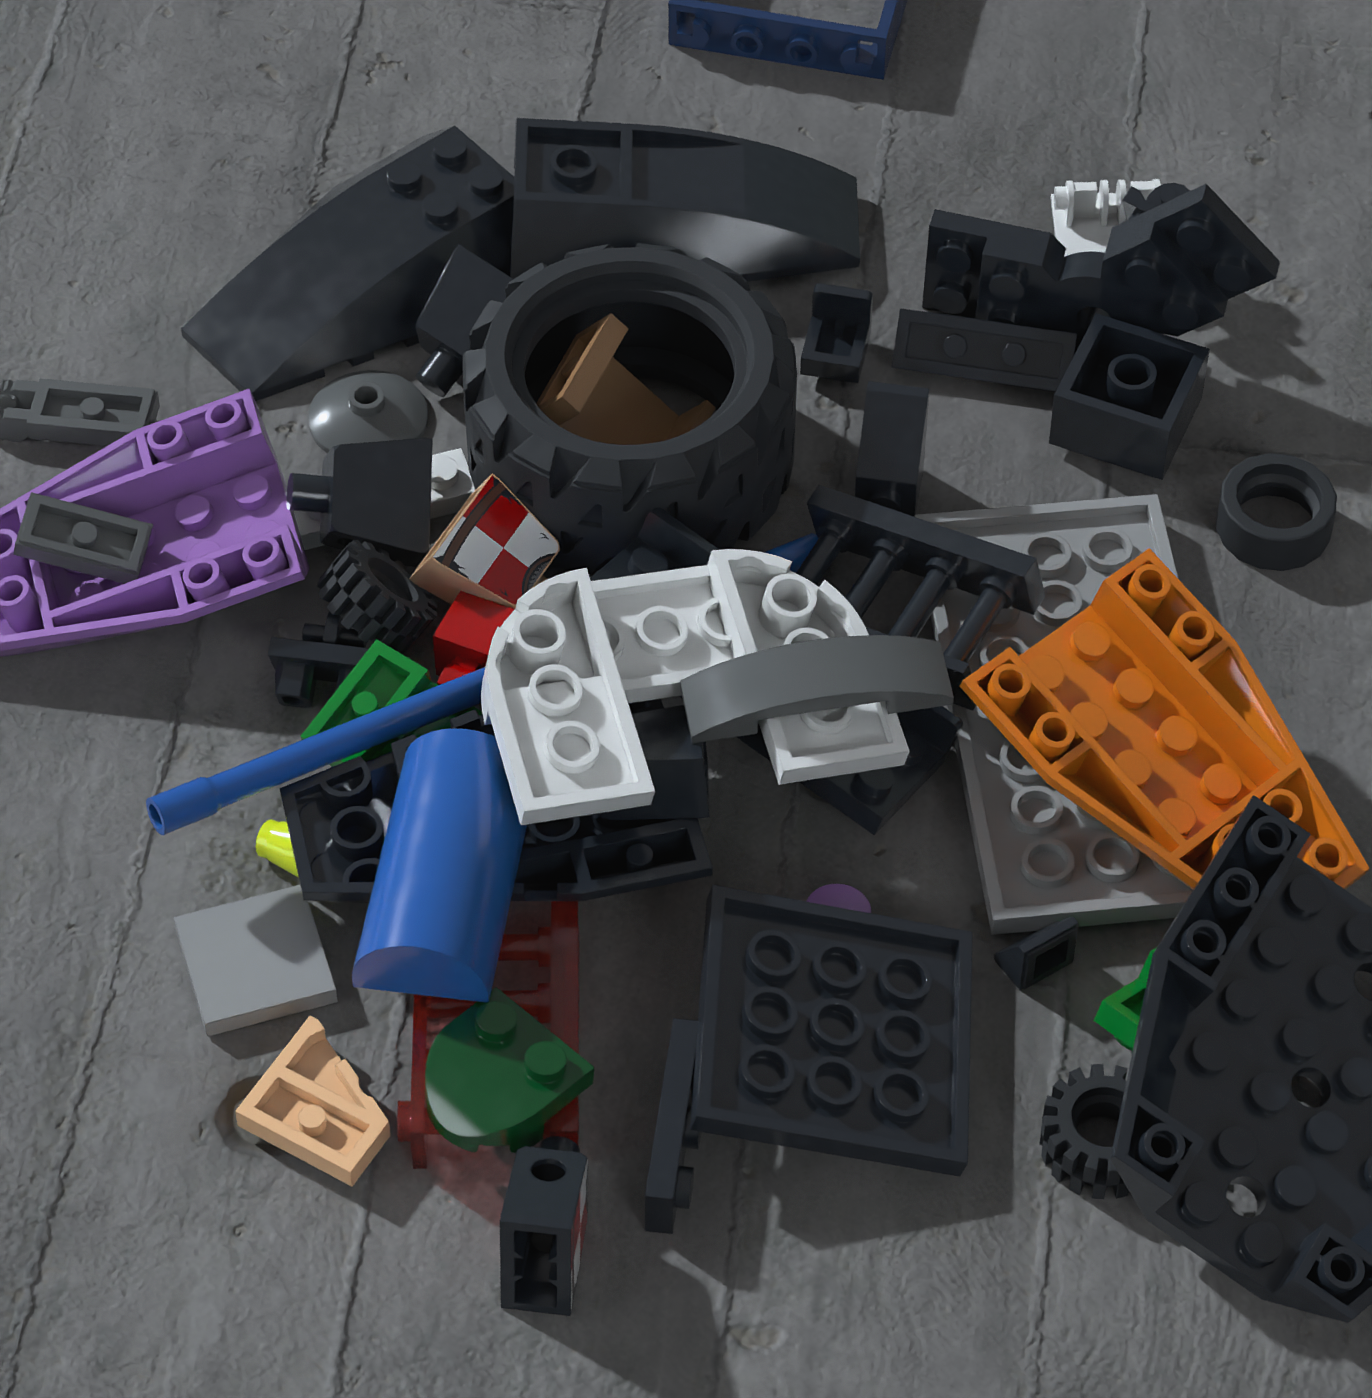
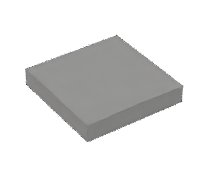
[174,885,338,1037]

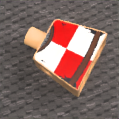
[409,473,560,609]

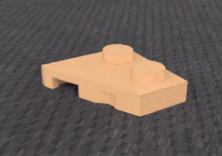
[235,1016,391,1187]

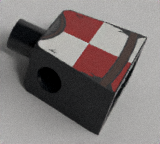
[499,1136,588,1316]

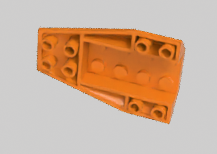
[960,548,1370,890]

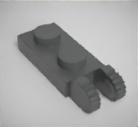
[0,378,160,446]

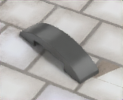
[680,635,954,743]

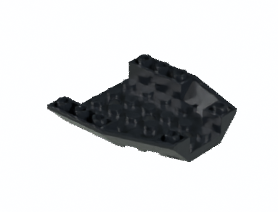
[1110,795,1372,1323]

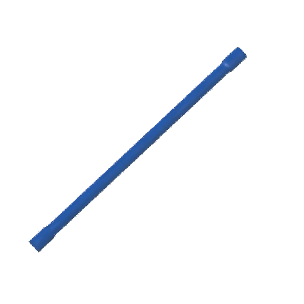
[146,533,819,835]

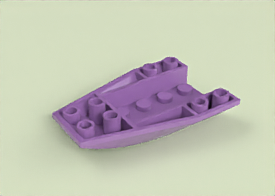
[0,388,310,657]

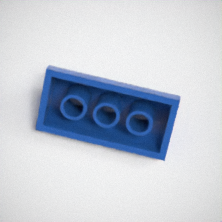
[352,729,527,1003]

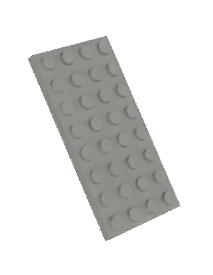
[915,494,1193,935]

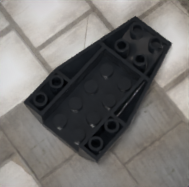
[510,118,860,282]

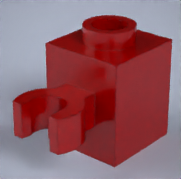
[433,590,515,685]

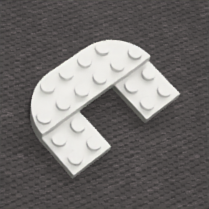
[481,549,910,825]

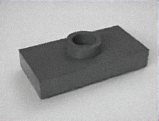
[13,492,153,584]

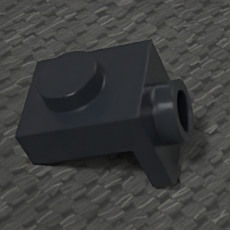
[800,283,873,383]

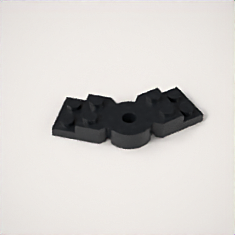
[922,183,1280,353]

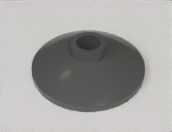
[308,370,428,453]

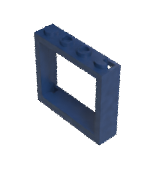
[668,0,907,80]

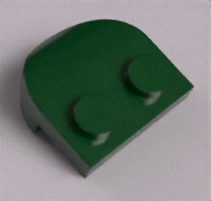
[425,987,595,1153]

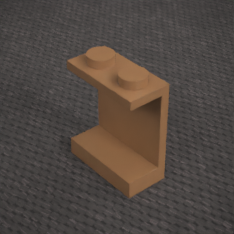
[536,313,716,445]

